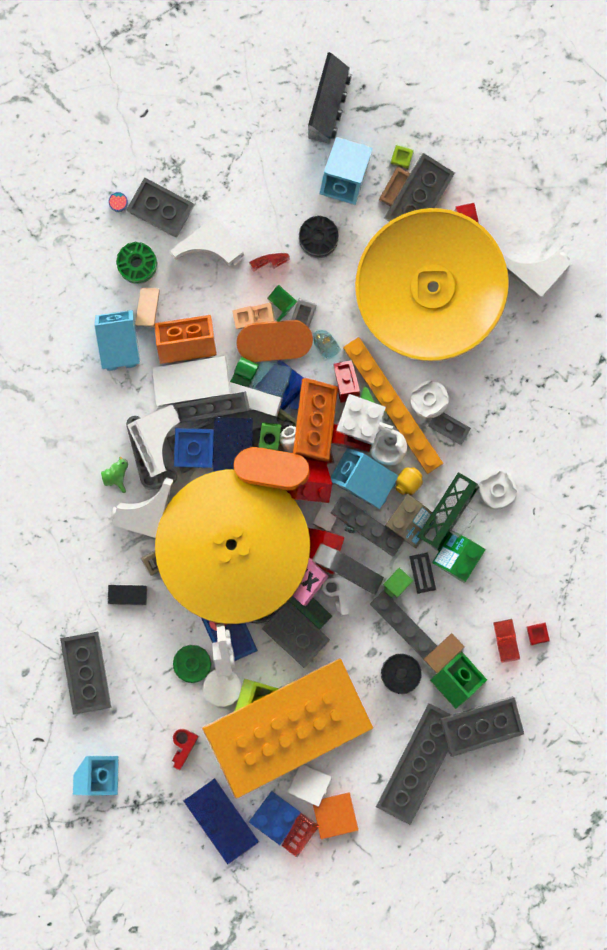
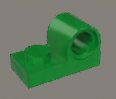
[230,357,259,388]

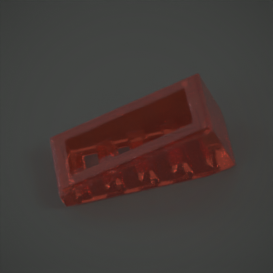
[282,813,319,857]

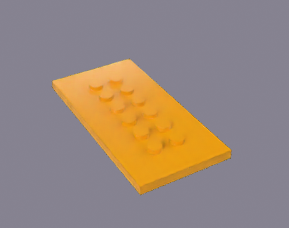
[202,658,373,799]

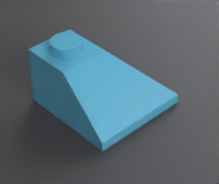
[73,756,118,795]

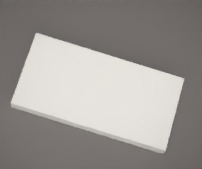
[152,356,231,406]

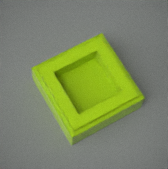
[390,145,414,169]

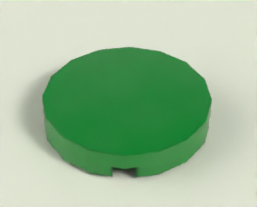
[173,645,211,683]

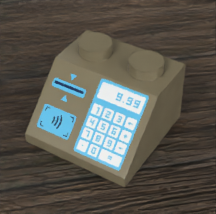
[385,494,438,548]

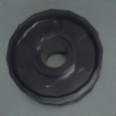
[299,216,339,258]
[381,654,422,694]

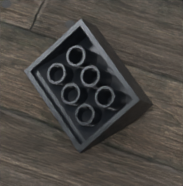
[308,52,352,144]

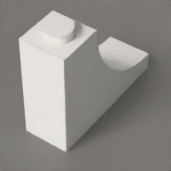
[170,216,244,266]
[503,251,571,300]
[127,405,180,477]
[111,478,173,538]

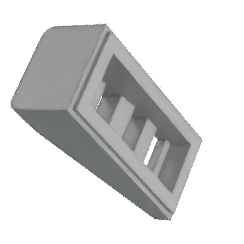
[291,298,317,327]

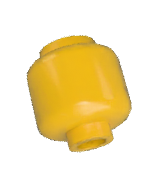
[395,467,423,496]

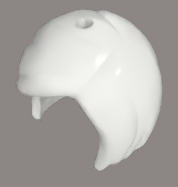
[371,430,407,466]

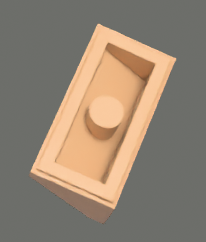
[135,288,160,328]

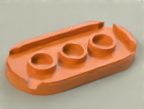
[237,320,313,362]
[234,447,310,490]

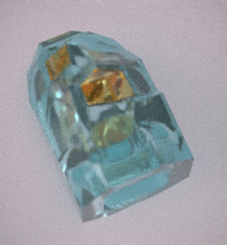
[313,330,341,361]

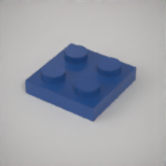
[174,428,214,469]
[249,791,303,845]

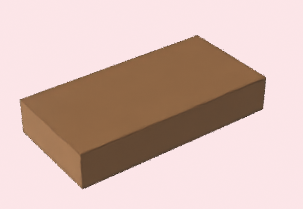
[379,167,410,207]
[423,633,465,673]

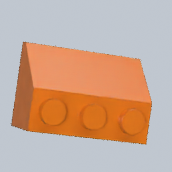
[155,315,217,364]

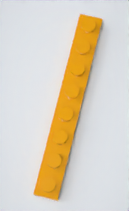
[343,337,443,474]

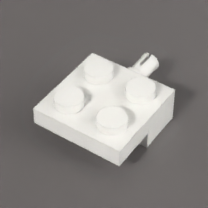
[336,394,393,445]
[212,624,235,681]

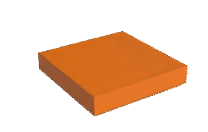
[313,792,359,839]

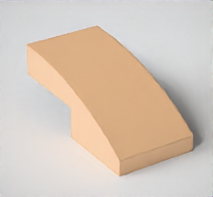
[232,302,276,329]

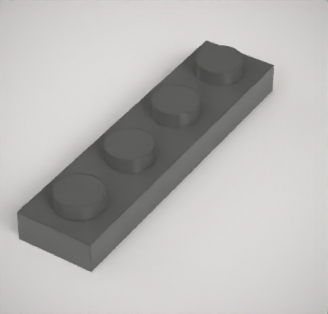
[173,391,250,423]
[331,497,404,557]
[370,591,437,659]

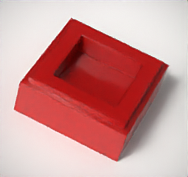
[526,622,550,645]

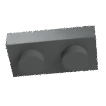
[428,412,471,445]

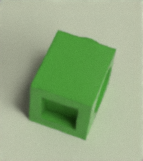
[259,422,281,450]
[383,568,413,598]

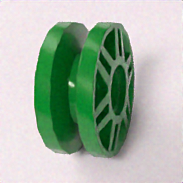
[116,242,158,284]

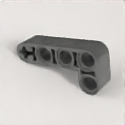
[126,416,177,490]
[312,544,384,595]

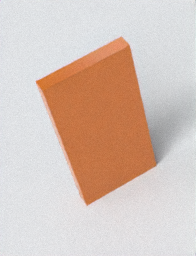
[293,378,338,462]

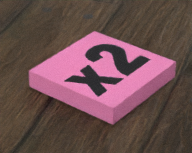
[293,558,329,606]

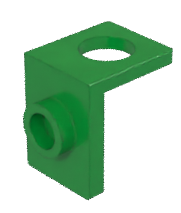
[267,285,298,322]

